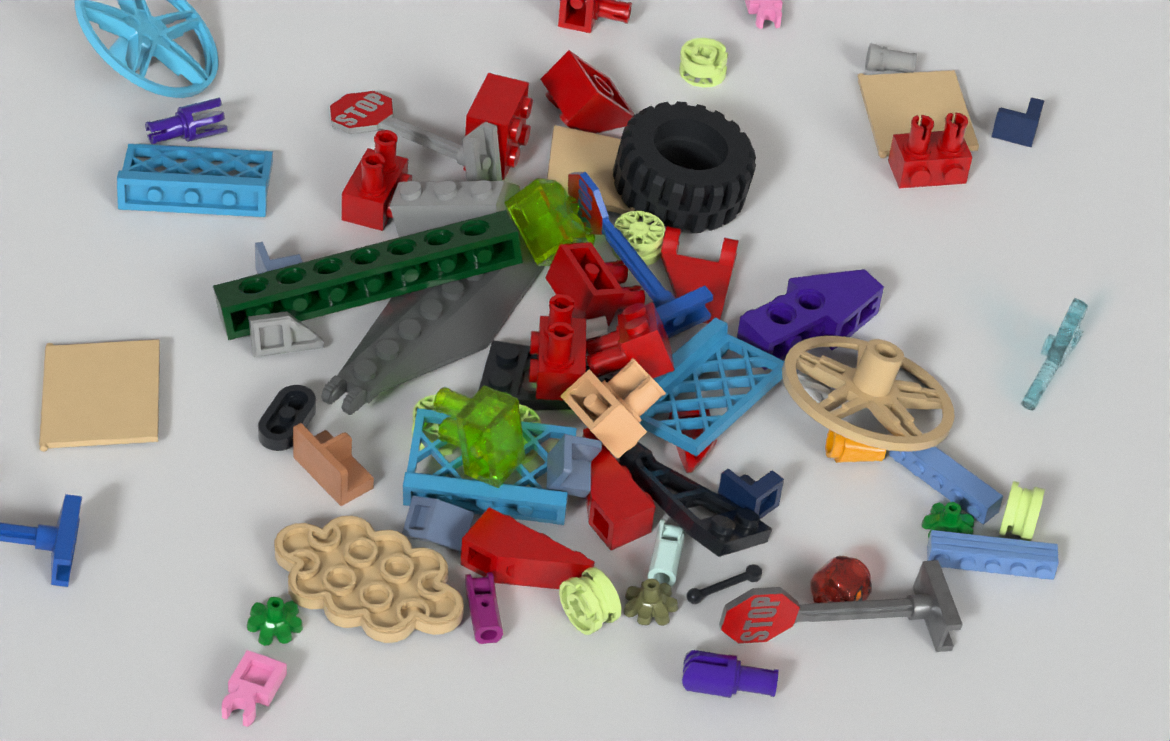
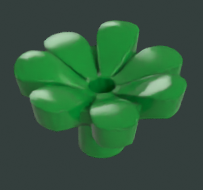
[921,502,974,538]
[246,597,303,646]

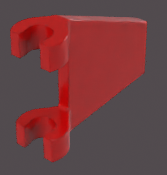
[661,226,739,324]

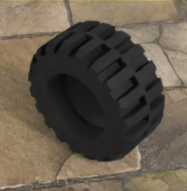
[613,101,756,233]

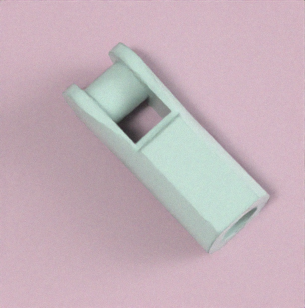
[648,519,685,587]

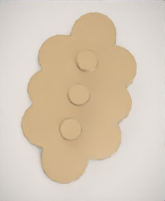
[274,516,464,643]

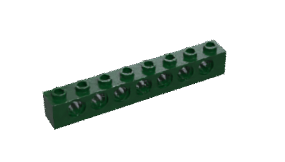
[213,210,523,340]

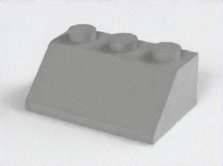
[390,180,521,237]

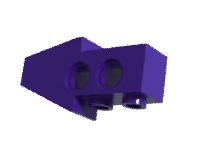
[737,269,884,371]

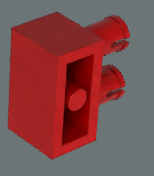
[558,0,632,33]
[888,112,972,189]
[342,130,412,231]
[545,242,645,326]
[529,294,586,400]
[586,302,675,379]

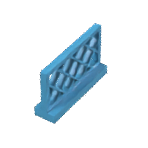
[117,144,273,217]
[640,318,784,456]
[403,408,577,525]

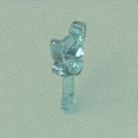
[1021,298,1088,411]

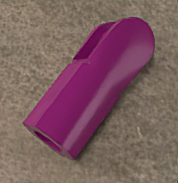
[465,572,503,644]

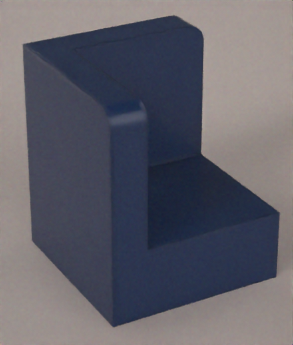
[991,97,1044,147]
[718,469,784,519]

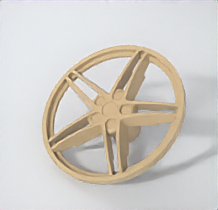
[782,336,955,452]

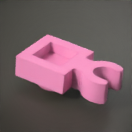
[745,0,783,29]
[222,650,287,727]

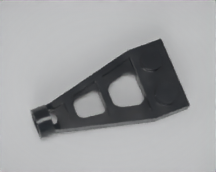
[477,340,615,410]
[619,442,772,557]

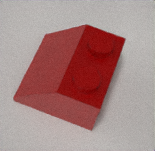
[540,50,635,134]

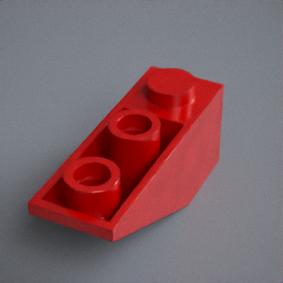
[582,427,656,551]
[460,507,595,589]

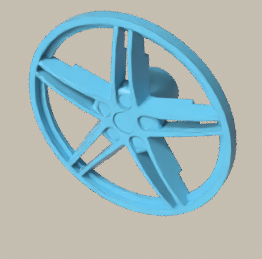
[74,0,218,98]

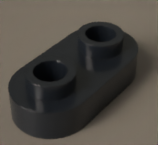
[258,385,316,451]

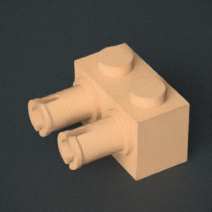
[561,358,666,459]

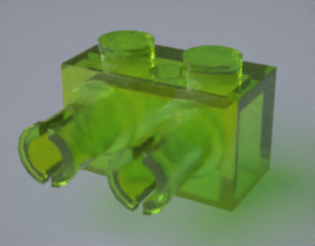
[504,178,595,266]
[433,385,526,488]

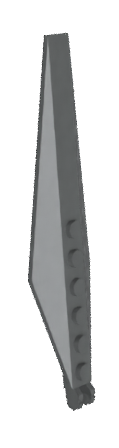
[321,180,578,415]

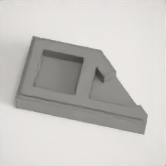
[248,312,325,357]

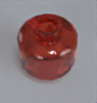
[810,556,872,603]

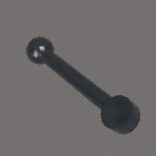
[686,564,762,604]

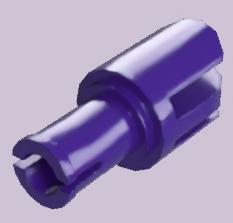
[145,97,228,145]
[682,650,779,698]

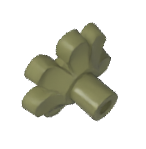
[624,579,678,626]

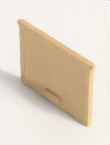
[857,70,979,159]
[541,125,635,214]
[39,339,160,452]

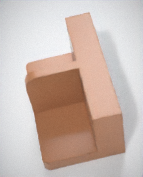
[293,423,374,506]

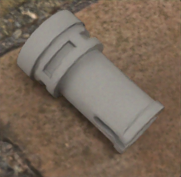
[865,43,917,73]

